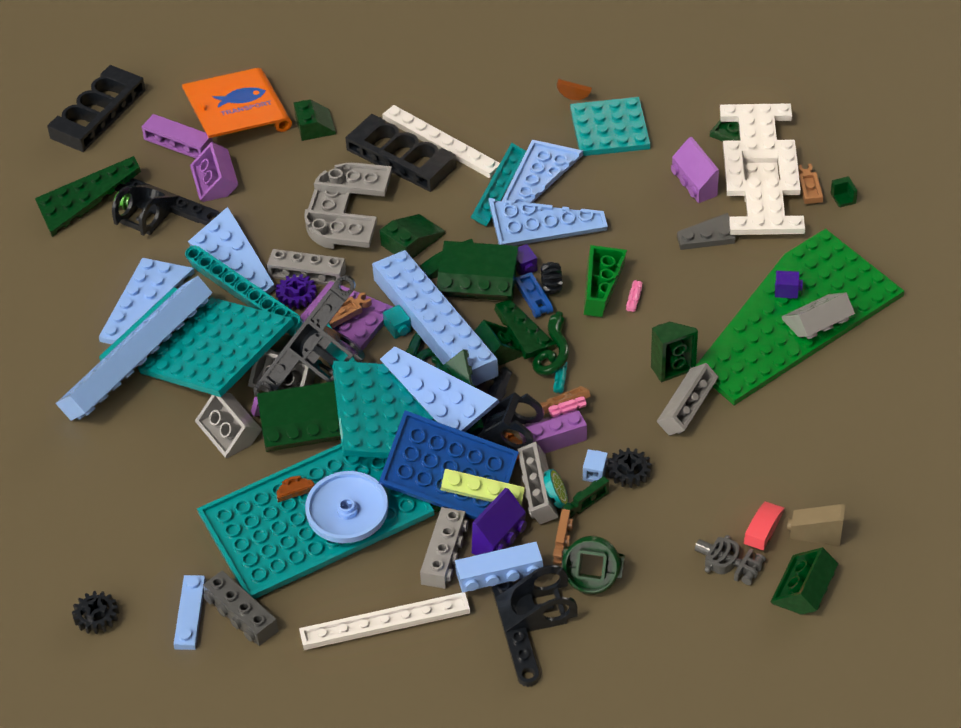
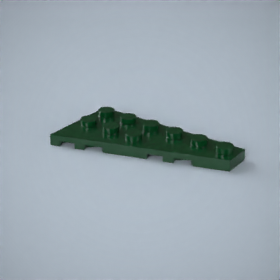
[35,156,141,237]

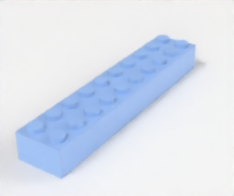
[372,250,498,386]
[55,276,212,421]

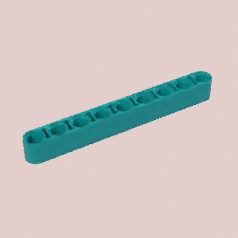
[185,245,303,337]

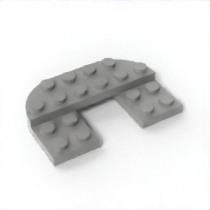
[304,163,392,249]

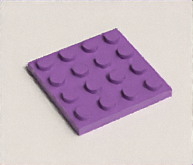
[300,281,393,359]

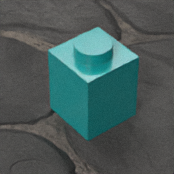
[383,305,411,339]

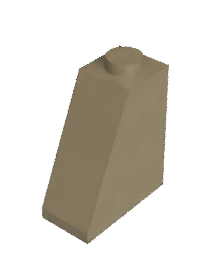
[787,504,845,546]

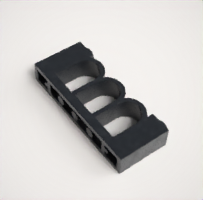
[47,65,146,152]
[345,114,457,192]

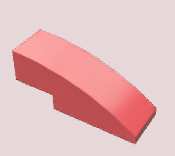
[744,501,784,551]

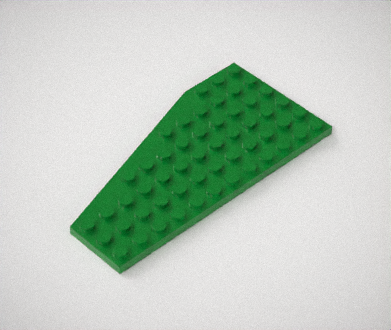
[695,228,904,405]

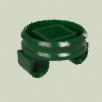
[562,536,625,594]

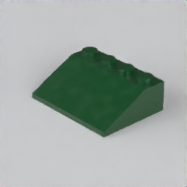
[437,241,518,301]
[257,381,341,452]

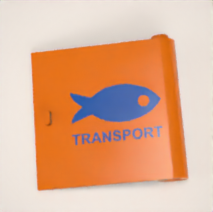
[182,68,292,138]

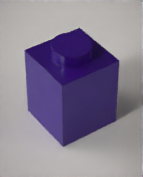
[516,244,538,276]
[775,271,803,298]

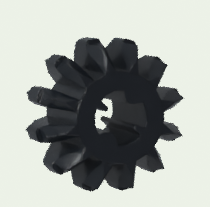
[540,262,563,294]

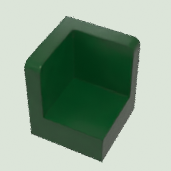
[830,176,858,207]

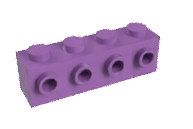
[142,114,213,158]

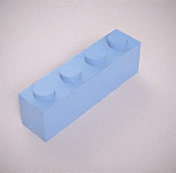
[455,542,543,593]

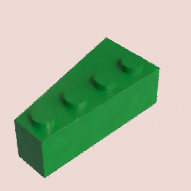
[583,245,627,317]

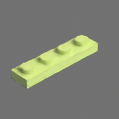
[440,469,525,505]

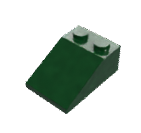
[380,214,446,259]

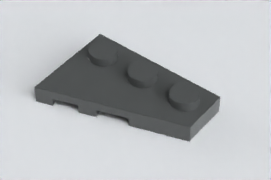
[677,213,735,250]

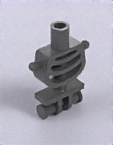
[695,535,766,585]

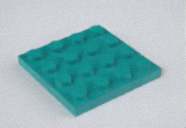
[570,97,650,156]

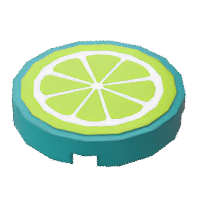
[543,469,568,509]

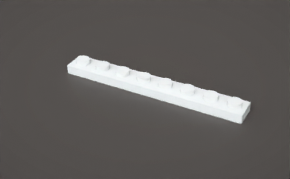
[382,105,500,178]
[299,592,470,650]

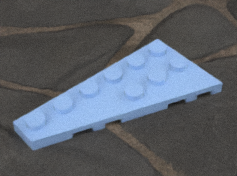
[188,207,276,294]
[99,258,195,344]

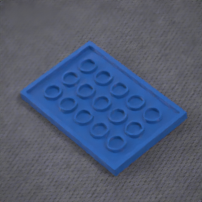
[378,410,519,520]

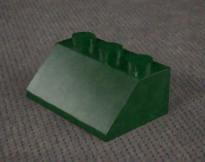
[651,321,698,383]
[770,547,838,615]

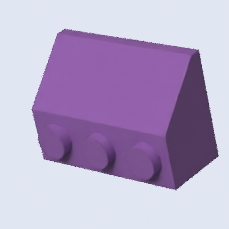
[671,137,719,203]
[190,142,238,202]
[519,410,587,453]

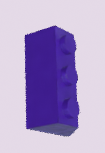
[472,488,527,555]

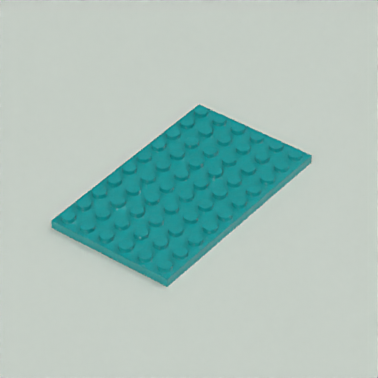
[197,443,435,599]

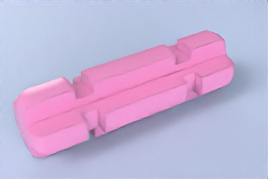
[626,280,643,312]
[548,397,587,417]

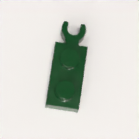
[562,476,609,518]

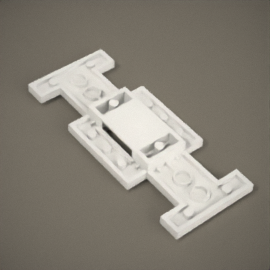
[720,103,805,235]

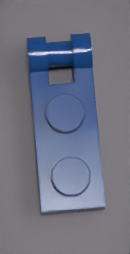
[515,272,553,318]

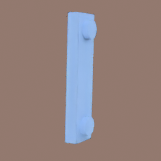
[173,575,206,650]

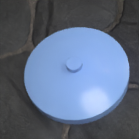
[305,471,388,543]

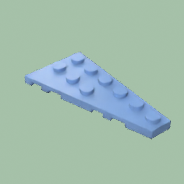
[502,140,583,204]
[488,198,608,246]
[380,347,499,432]

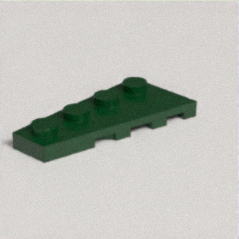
[494,300,556,359]
[439,349,484,435]

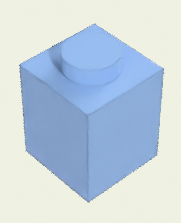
[583,449,608,482]

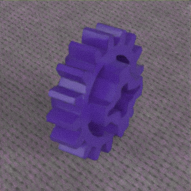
[275,274,317,309]

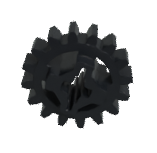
[608,448,652,488]
[72,591,119,634]

